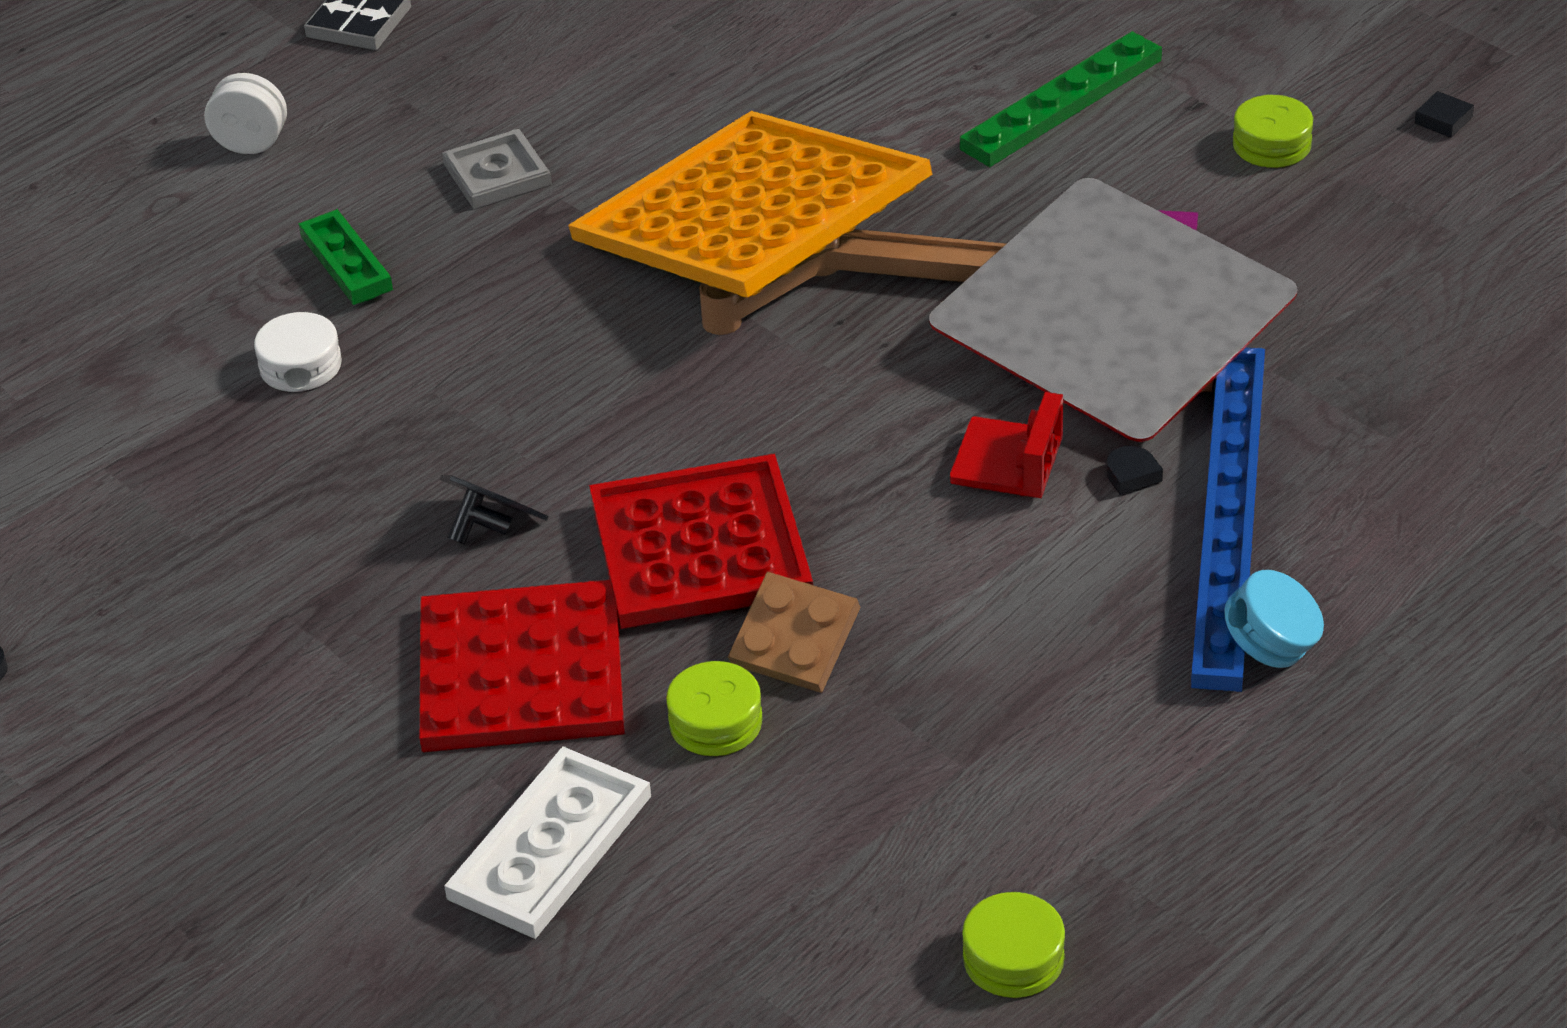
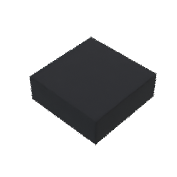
[1415,91,1474,138]

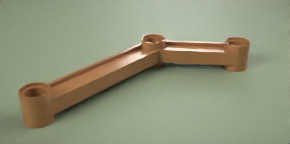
[699,229,1006,335]

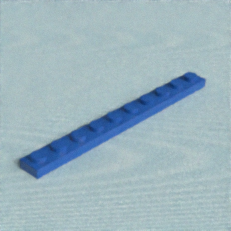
[1191,347,1265,692]

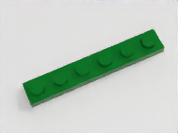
[960,31,1162,167]

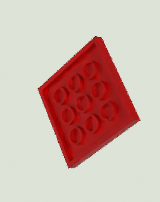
[589,454,813,629]
[419,580,625,752]

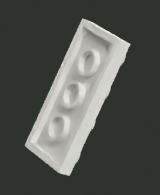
[444,747,651,939]

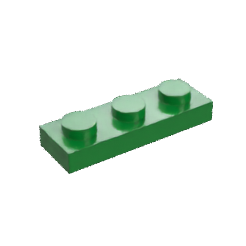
[298,209,393,305]

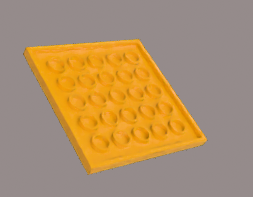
[568,111,933,298]

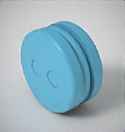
[1224,570,1324,668]

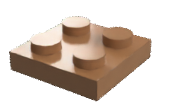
[728,572,861,693]

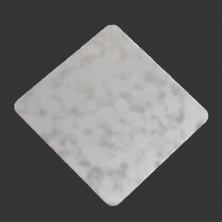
[929,178,1297,442]

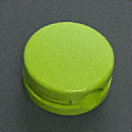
[1233,95,1313,168]
[666,661,763,756]
[962,892,1065,998]

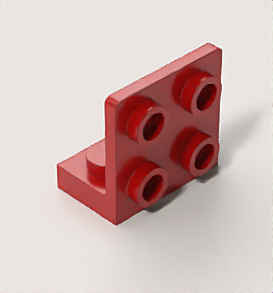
[950,392,1063,499]

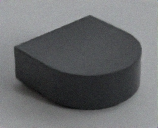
[1107,446,1163,495]

